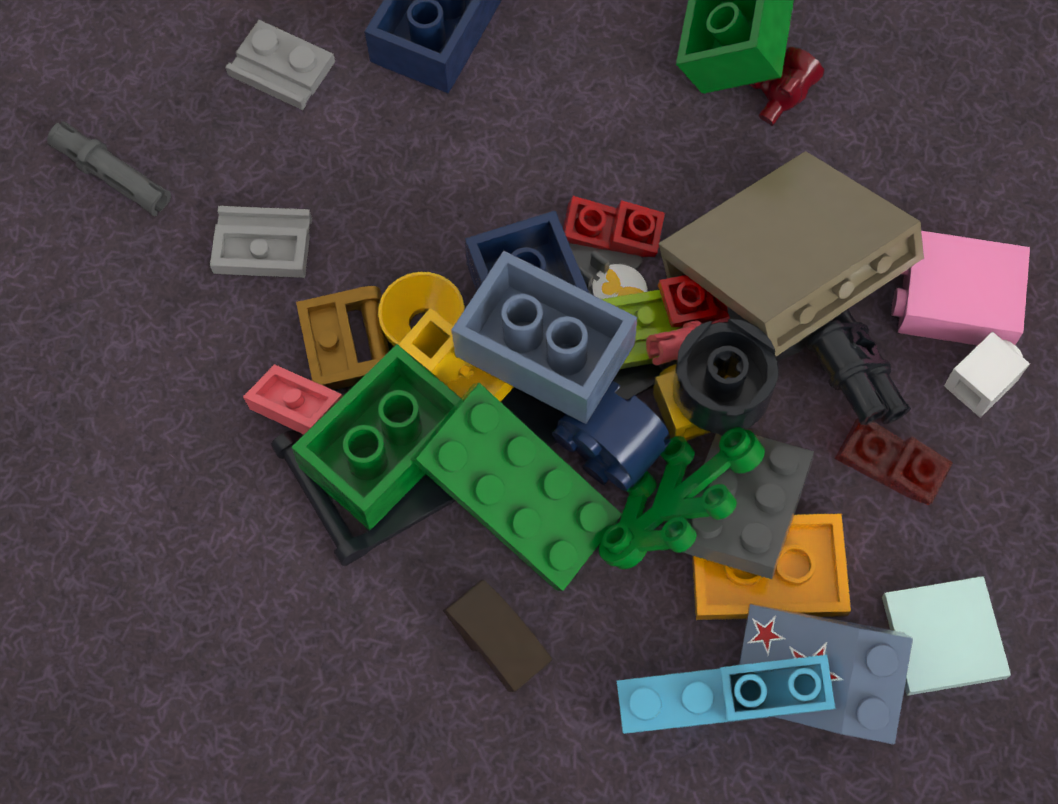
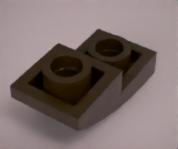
[443,579,553,692]

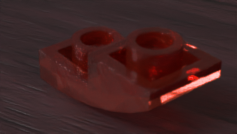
[835,418,953,505]

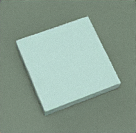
[882,576,1011,696]

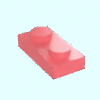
[243,364,343,434]

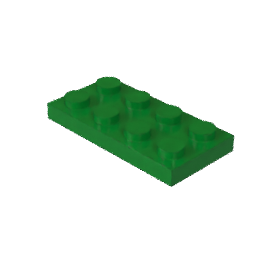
[410,383,622,591]

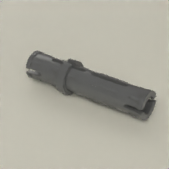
[47,121,171,216]

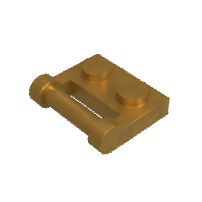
[296,286,390,390]

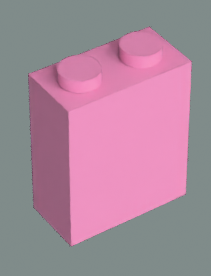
[891,231,1030,345]

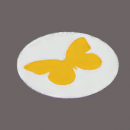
[592,264,648,299]

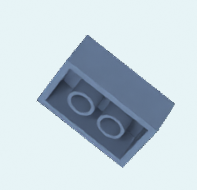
[451,251,637,424]

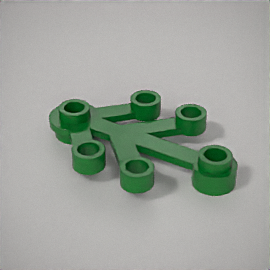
[599,427,765,569]

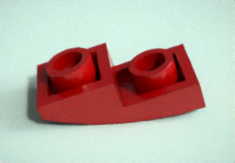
[563,196,665,257]
[658,275,729,328]

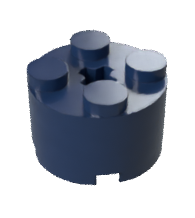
[552,381,671,491]

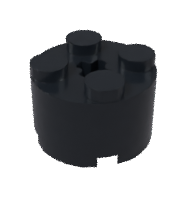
[673,319,779,436]

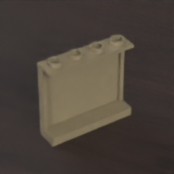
[659,151,924,356]

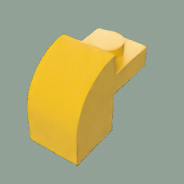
[399,308,514,402]

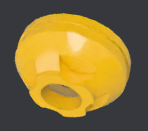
[378,272,465,346]

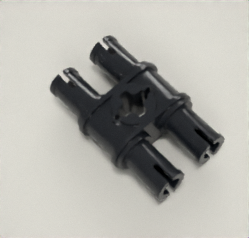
[806,309,911,425]

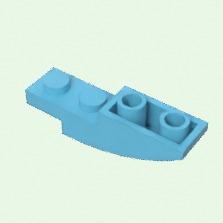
[617,655,835,734]

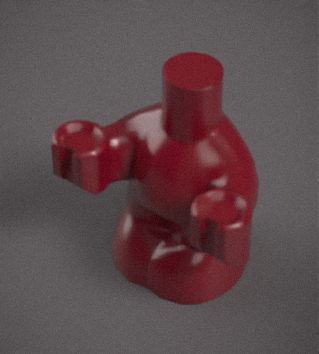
[748,47,824,126]

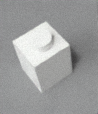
[944,331,1030,418]

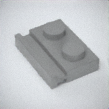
[225,20,335,110]
[210,206,312,278]

